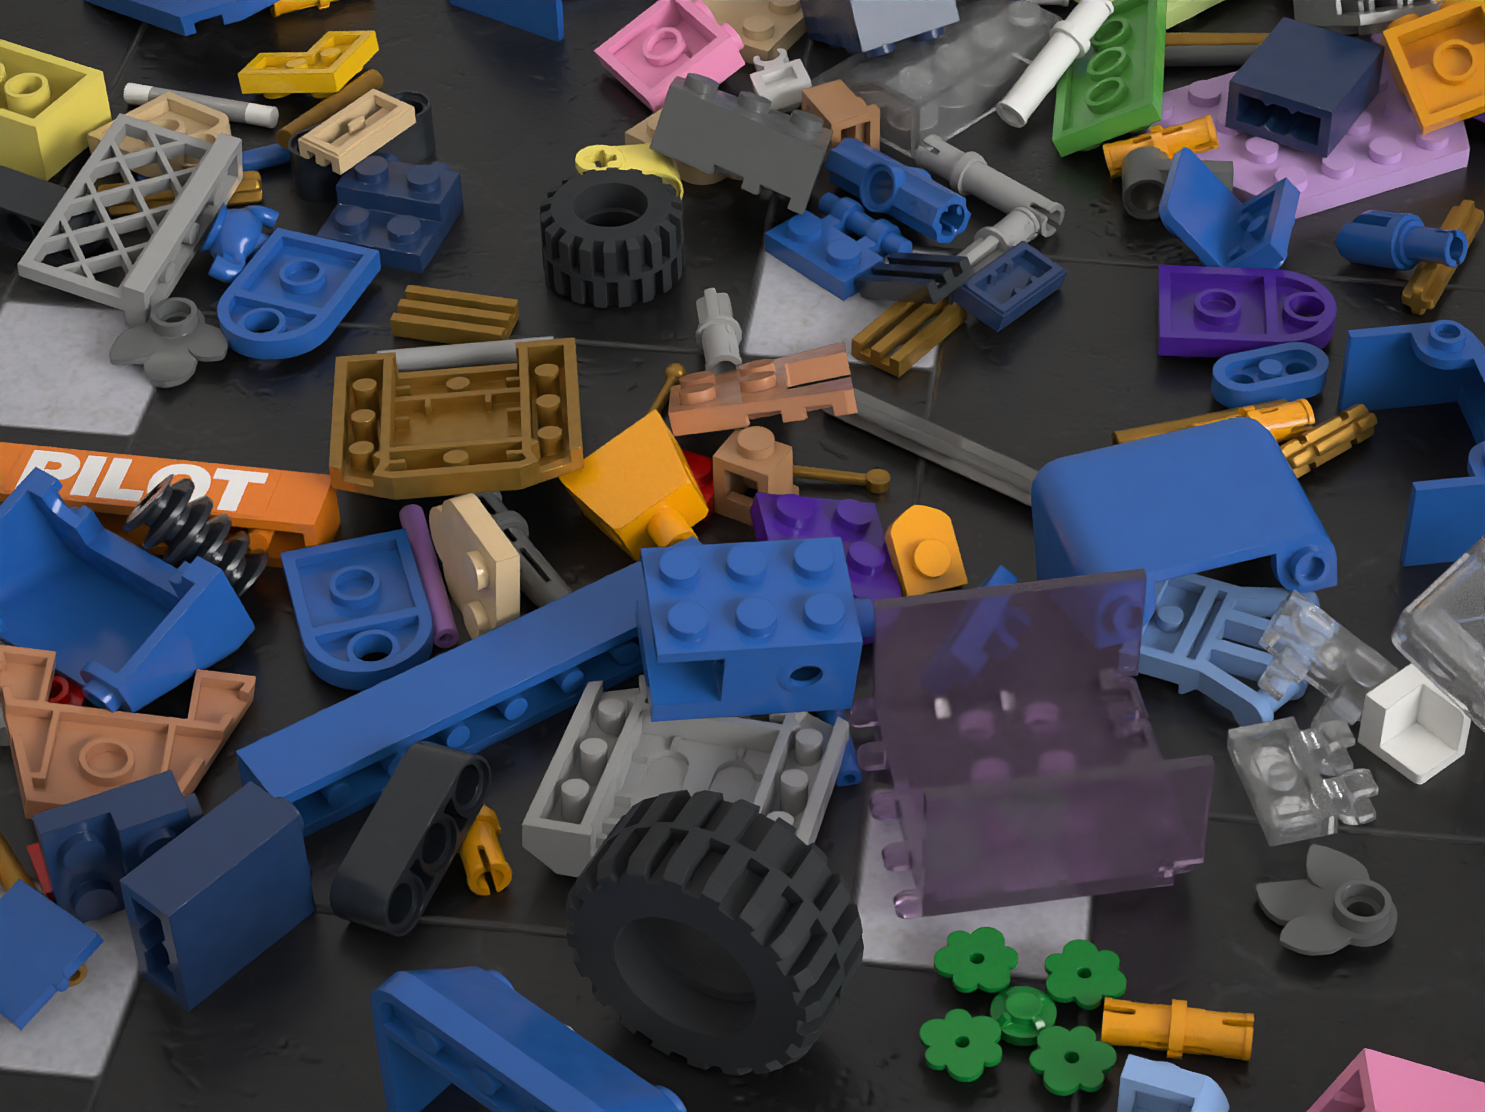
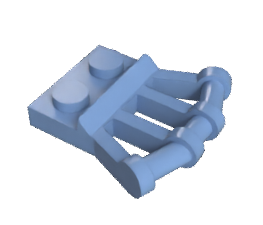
[1116,574,1324,734]

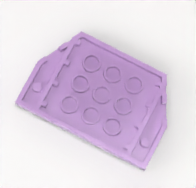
[1128,33,1470,219]

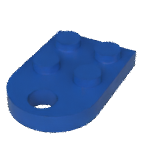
[217,227,381,360]
[280,528,434,690]

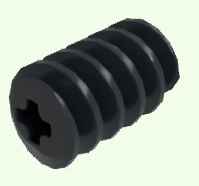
[123,474,269,598]

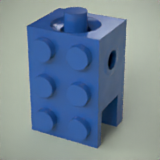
[635,537,874,722]

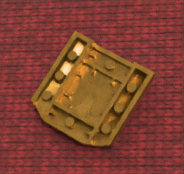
[329,338,584,500]

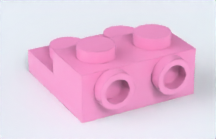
[594,0,745,113]

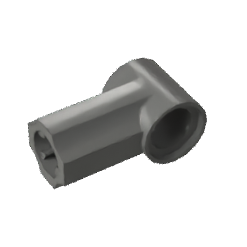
[1121,146,1234,220]

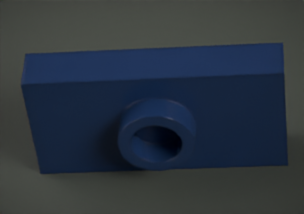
[952,241,1067,332]

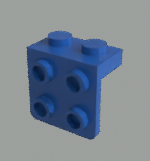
[1159,147,1301,269]

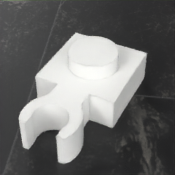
[749,48,812,113]

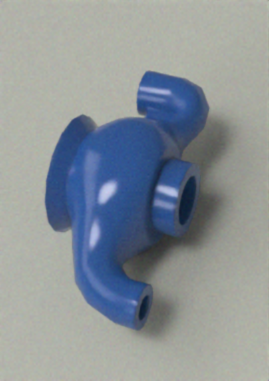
[199,202,280,284]

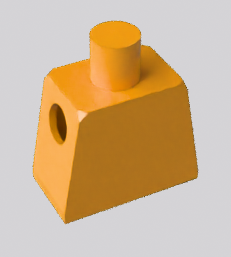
[558,409,709,561]

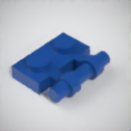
[765,192,913,301]

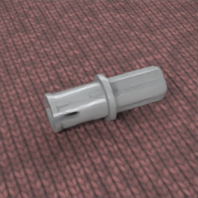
[957,207,1040,273]
[695,287,742,375]

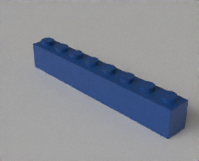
[236,536,703,837]

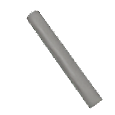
[377,336,553,373]

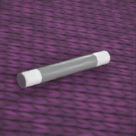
[124,83,279,128]

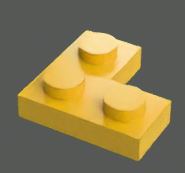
[238,30,379,99]

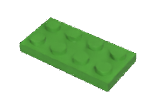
[1052,0,1167,157]

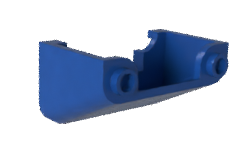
[1031,417,1337,645]
[0,467,255,713]

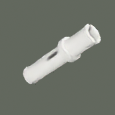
[996,0,1114,128]

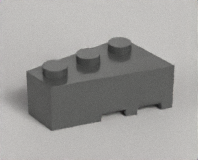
[650,73,834,215]

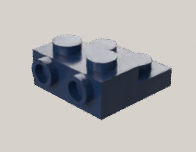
[316,152,464,273]
[32,770,204,923]

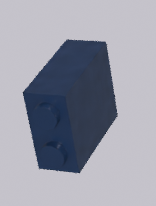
[1225,17,1385,158]
[119,781,316,1011]

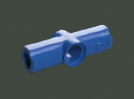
[824,138,971,244]

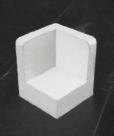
[1358,663,1473,784]

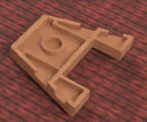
[668,341,858,436]
[0,645,256,819]

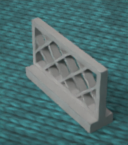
[18,113,243,327]

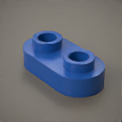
[1211,342,1329,409]

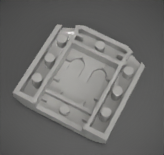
[522,675,849,877]

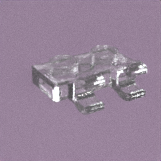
[1257,589,1399,742]
[1227,716,1379,847]

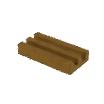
[390,285,520,344]
[851,295,967,378]

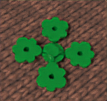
[920,927,1126,1096]

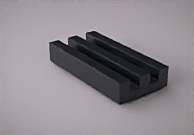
[855,252,974,304]

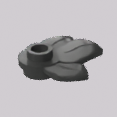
[109,297,228,389]
[1255,844,1398,956]

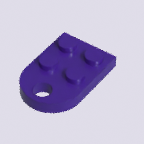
[1157,265,1337,358]
[750,493,902,645]

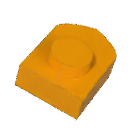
[884,505,968,602]

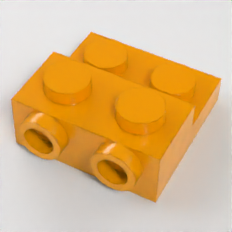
[1380,0,1485,135]

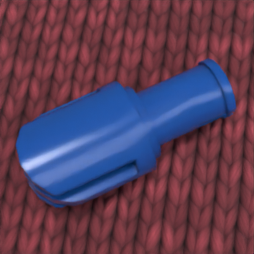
[1336,210,1468,271]

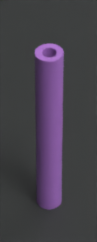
[399,504,459,648]

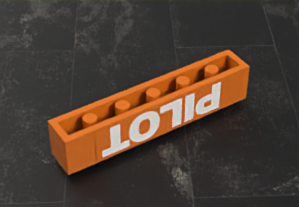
[0,442,341,568]

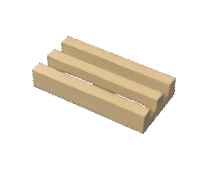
[298,88,416,175]

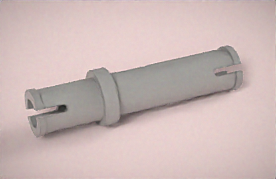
[915,134,1065,237]

